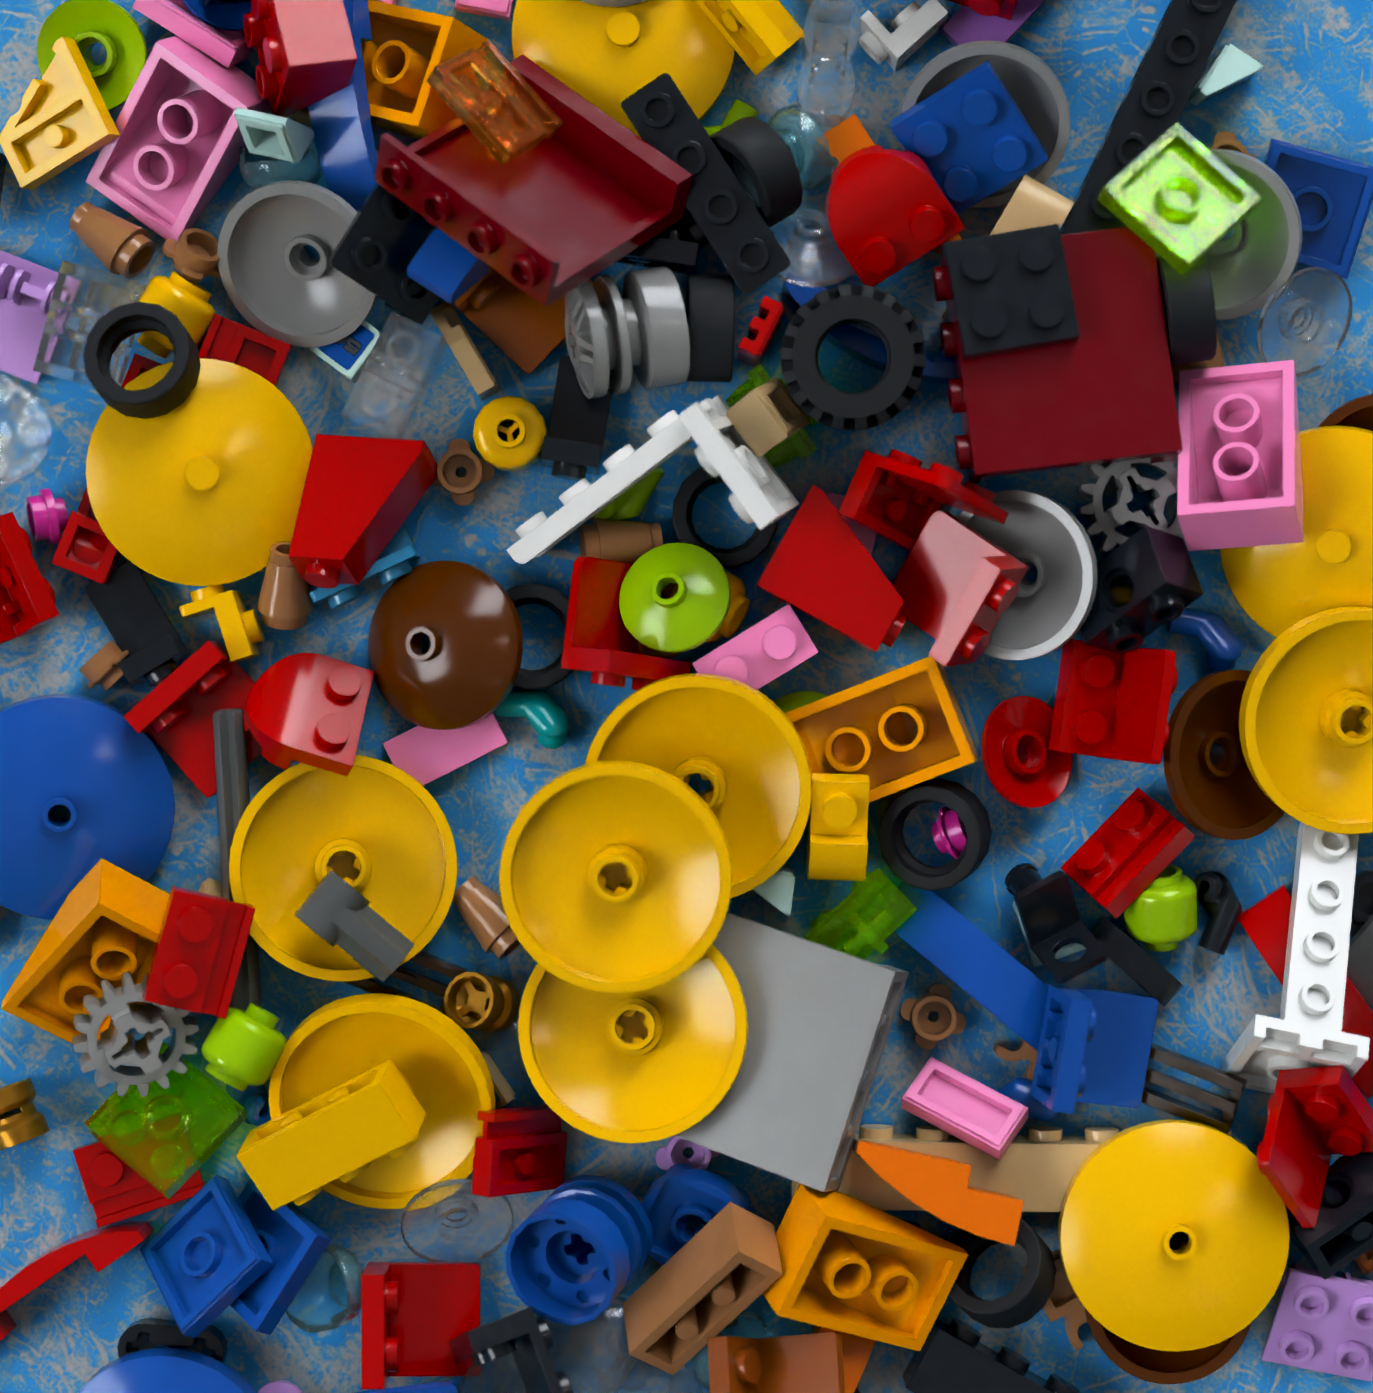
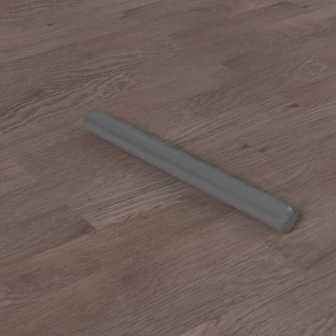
[213,708,262,1011]

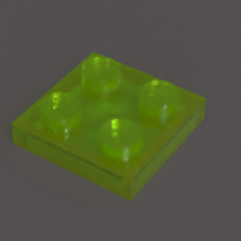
[1097,122,1262,276]
[84,1042,248,1199]

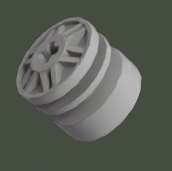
[565,266,690,399]

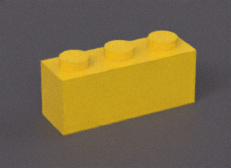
[236,1059,427,1211]

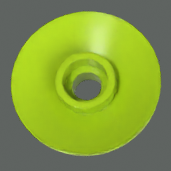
[37,0,147,110]
[619,543,731,653]

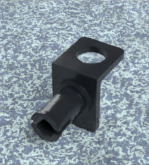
[1005,863,1107,984]

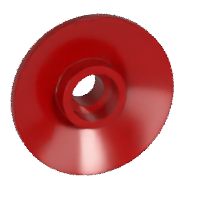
[981,696,1073,808]

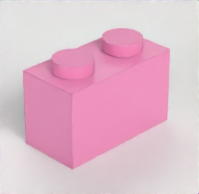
[692,604,818,690]

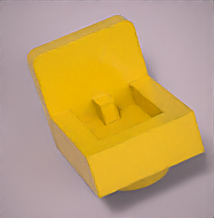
[179,584,264,662]

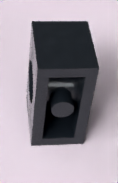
[1080,526,1204,655]
[1285,1152,1373,1280]

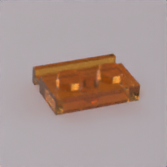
[426,39,563,165]

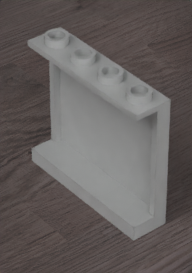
[674,909,909,1192]

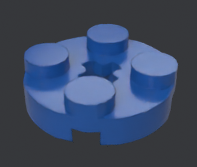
[641,1163,751,1265]

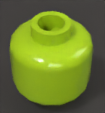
[1124,865,1197,952]
[201,1002,287,1091]

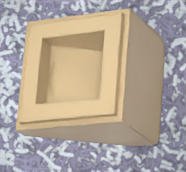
[726,377,810,457]

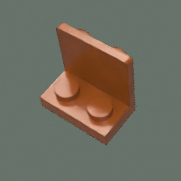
[453,266,594,374]
[707,1332,845,1393]

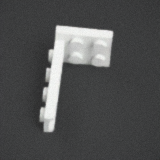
[507,395,800,564]
[1221,822,1370,1094]

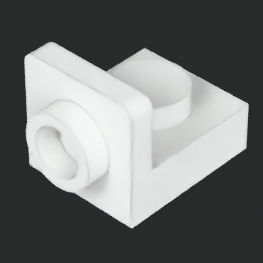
[858,0,948,71]

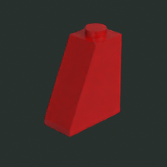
[288,434,438,588]
[756,485,907,653]

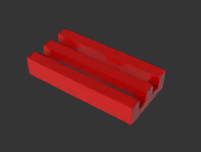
[737,295,784,368]

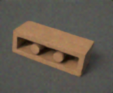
[623,1202,783,1375]

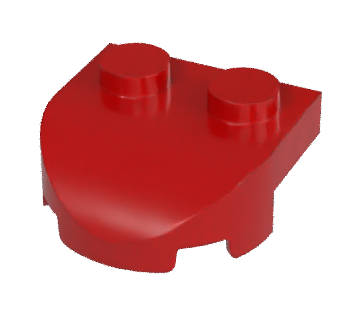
[824,145,965,287]
[243,652,374,776]

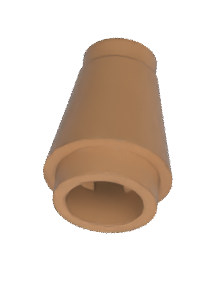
[69,201,155,279]
[579,518,663,564]
[257,542,313,630]
[452,876,521,960]

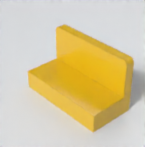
[695,0,804,76]

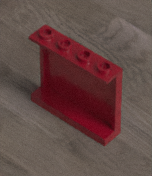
[375,55,693,307]
[933,224,1183,484]

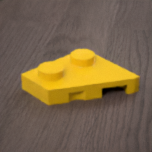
[0,36,120,190]

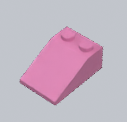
[85,35,271,241]
[1177,360,1304,551]

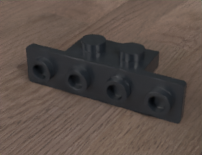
[621,73,791,295]

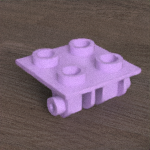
[0,250,78,385]
[1261,1262,1373,1382]

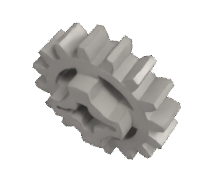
[1077,456,1185,553]
[72,972,199,1097]

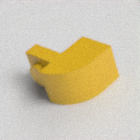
[806,773,870,881]

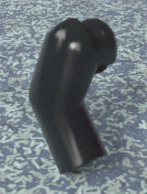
[1193,871,1242,955]

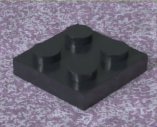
[942,224,1080,360]

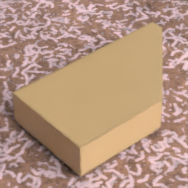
[430,301,499,401]

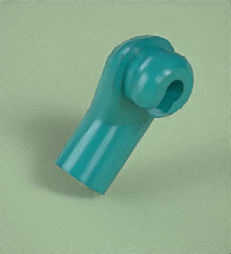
[496,689,571,749]

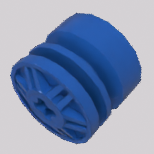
[505,1175,653,1325]

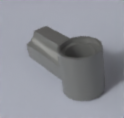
[294,870,415,982]

